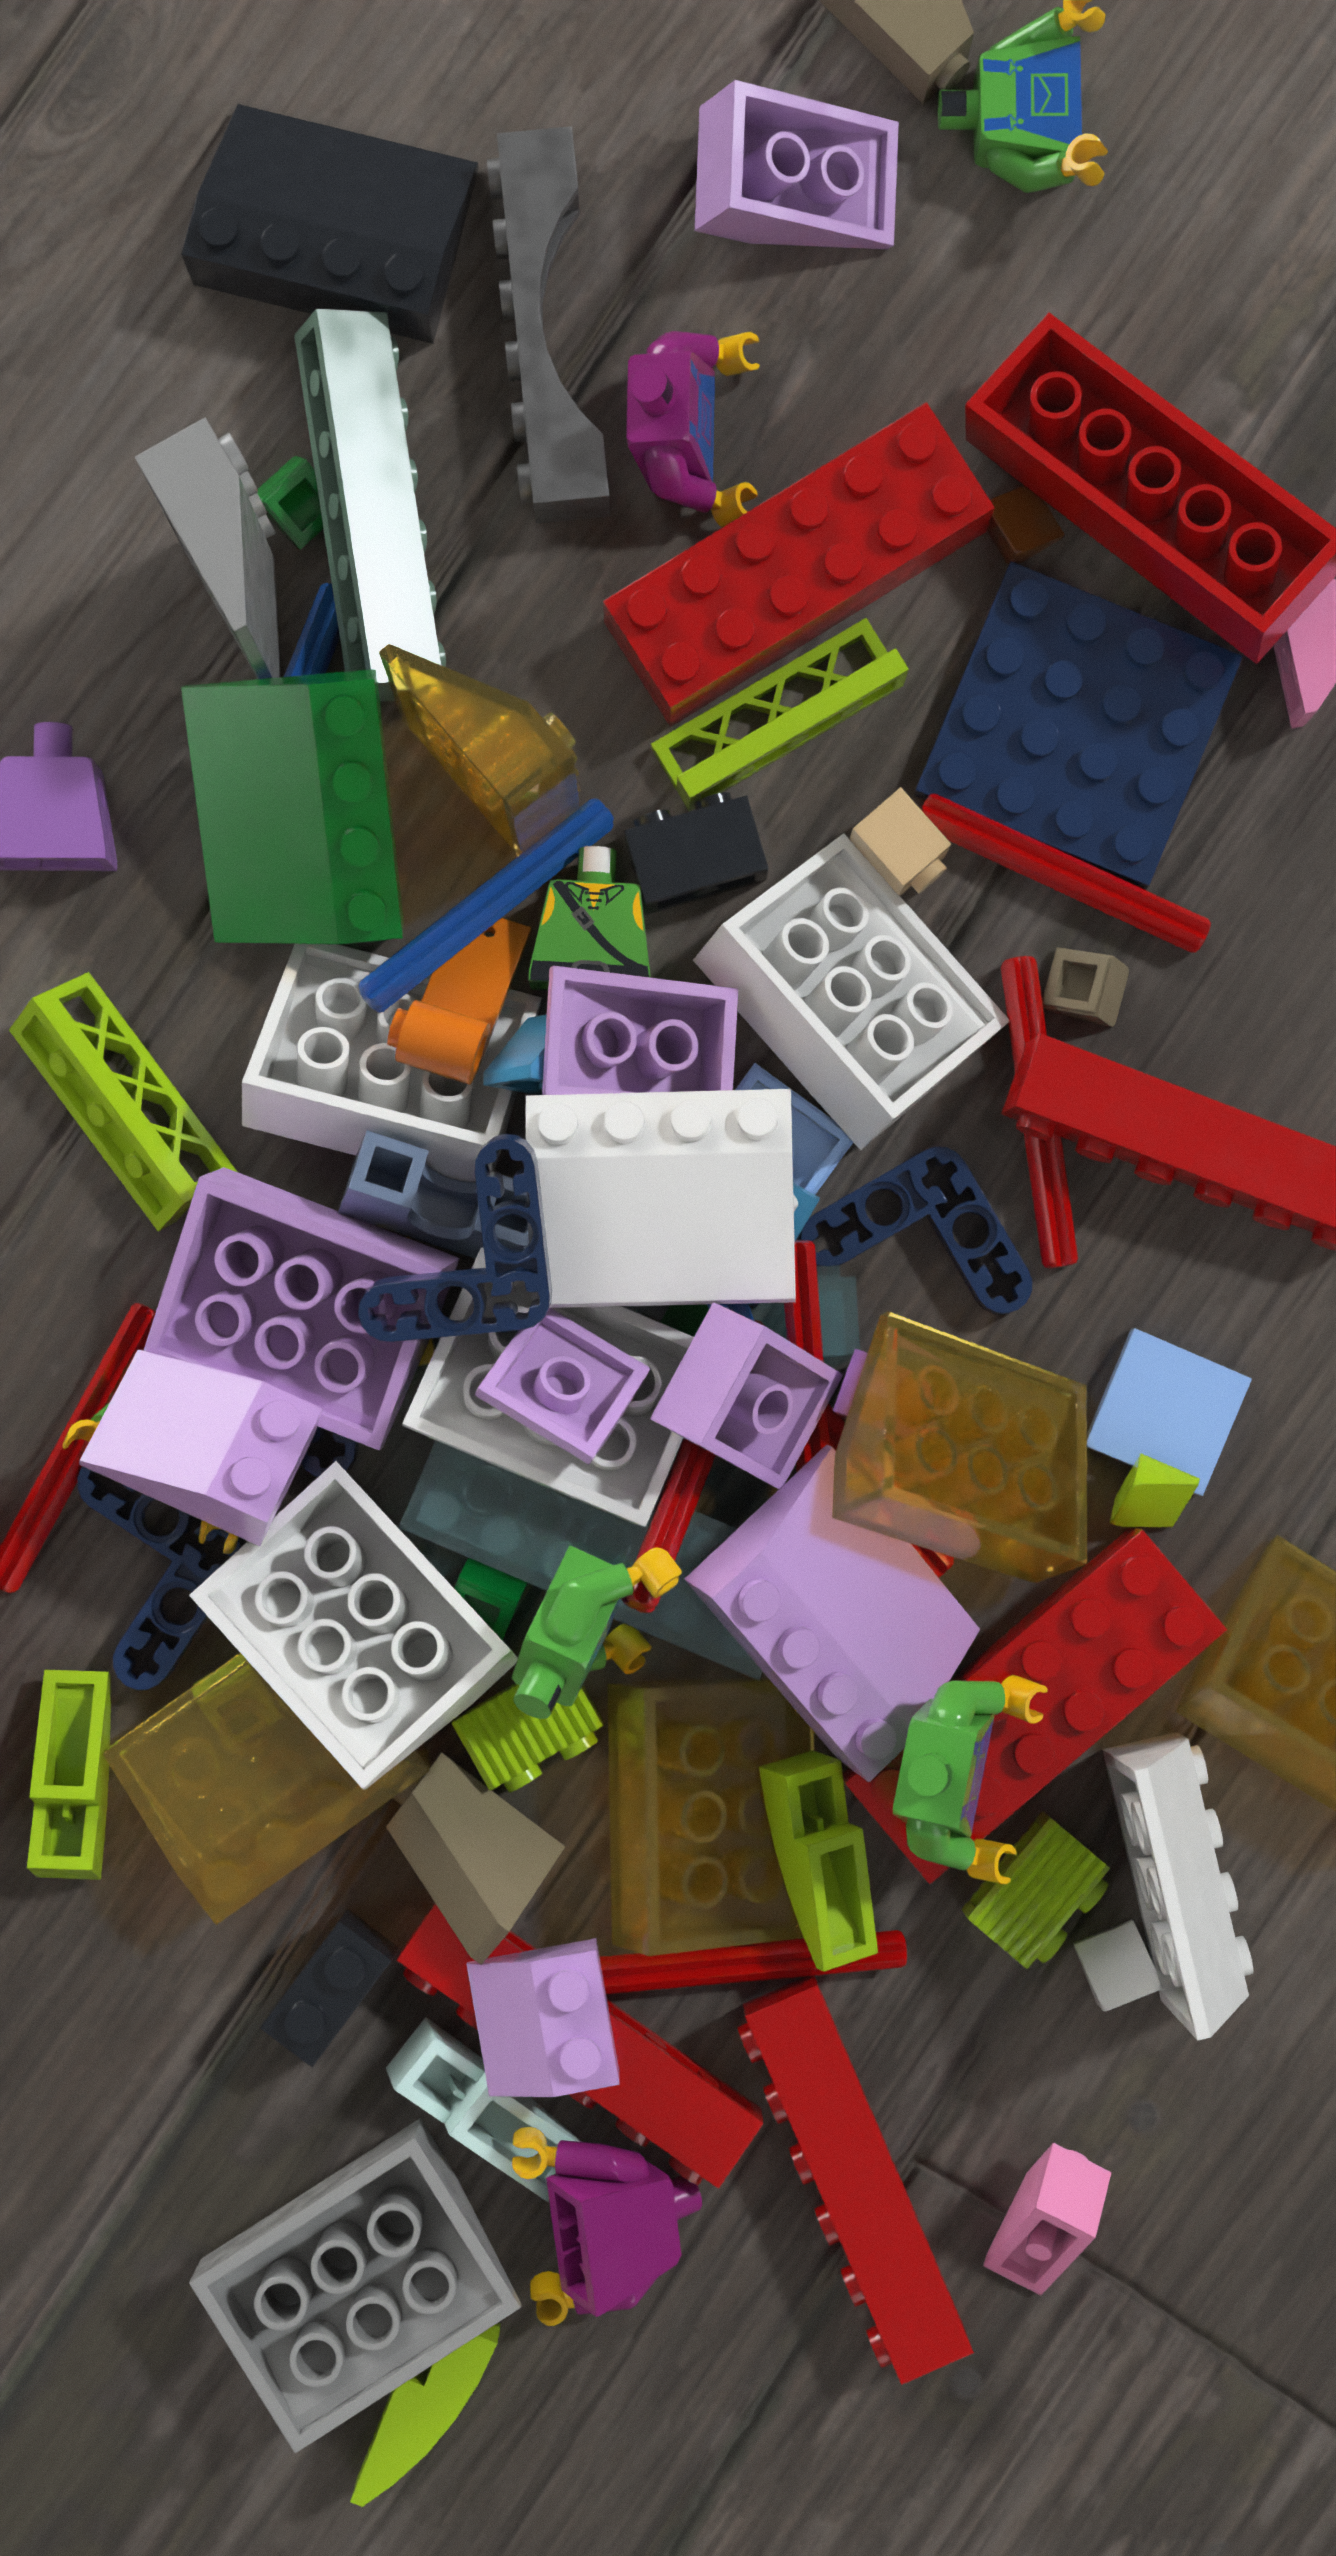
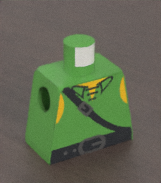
[528,846,651,991]

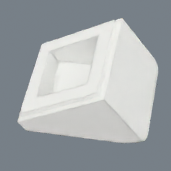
[1073,1919,1163,2011]

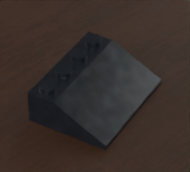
[181,104,479,344]

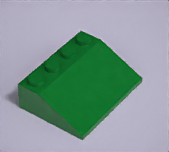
[181,669,404,944]

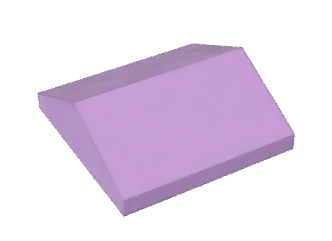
[475,1308,651,1465]

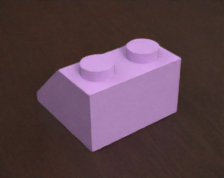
[650,1302,843,1489]
[467,1938,620,2097]

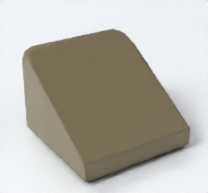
[1042,947,1129,1027]

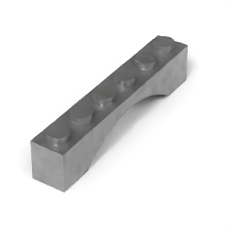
[487,126,610,524]

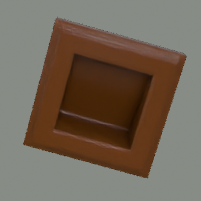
[987,485,1065,566]

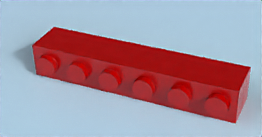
[1001,1034,1336,1251]
[397,1903,764,2189]
[737,1976,974,2385]

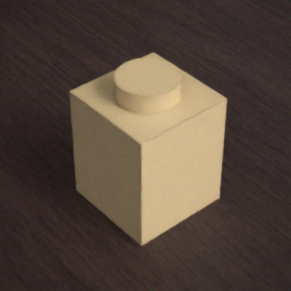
[849,787,951,896]

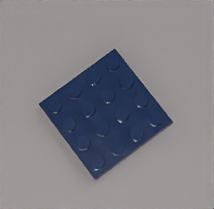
[913,561,1243,890]

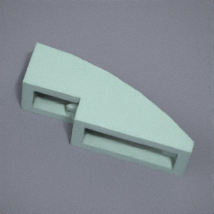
[386,2017,582,2202]

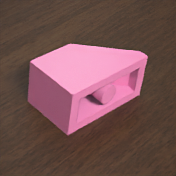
[1274,579,1336,728]
[983,2143,1112,2296]

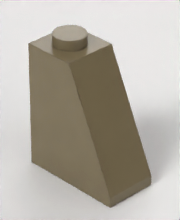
[820,0,974,105]
[386,1753,565,1965]

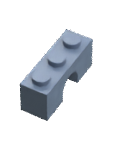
[338,1130,529,1259]

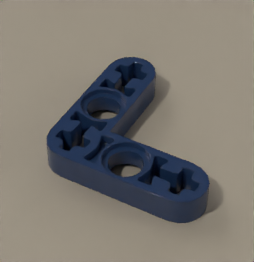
[358,1134,552,1342]
[800,1146,1032,1315]
[77,1466,245,1690]

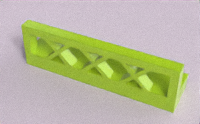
[651,618,909,812]
[9,972,237,1232]

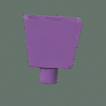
[0,722,117,871]

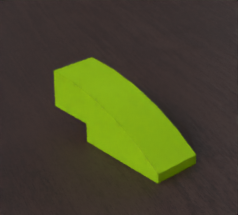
[27,1670,111,1880]
[759,1750,878,1972]
[350,2322,501,2507]

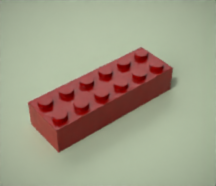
[965,312,1336,664]
[603,402,995,727]
[842,1527,1228,1884]

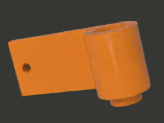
[387,918,531,1085]

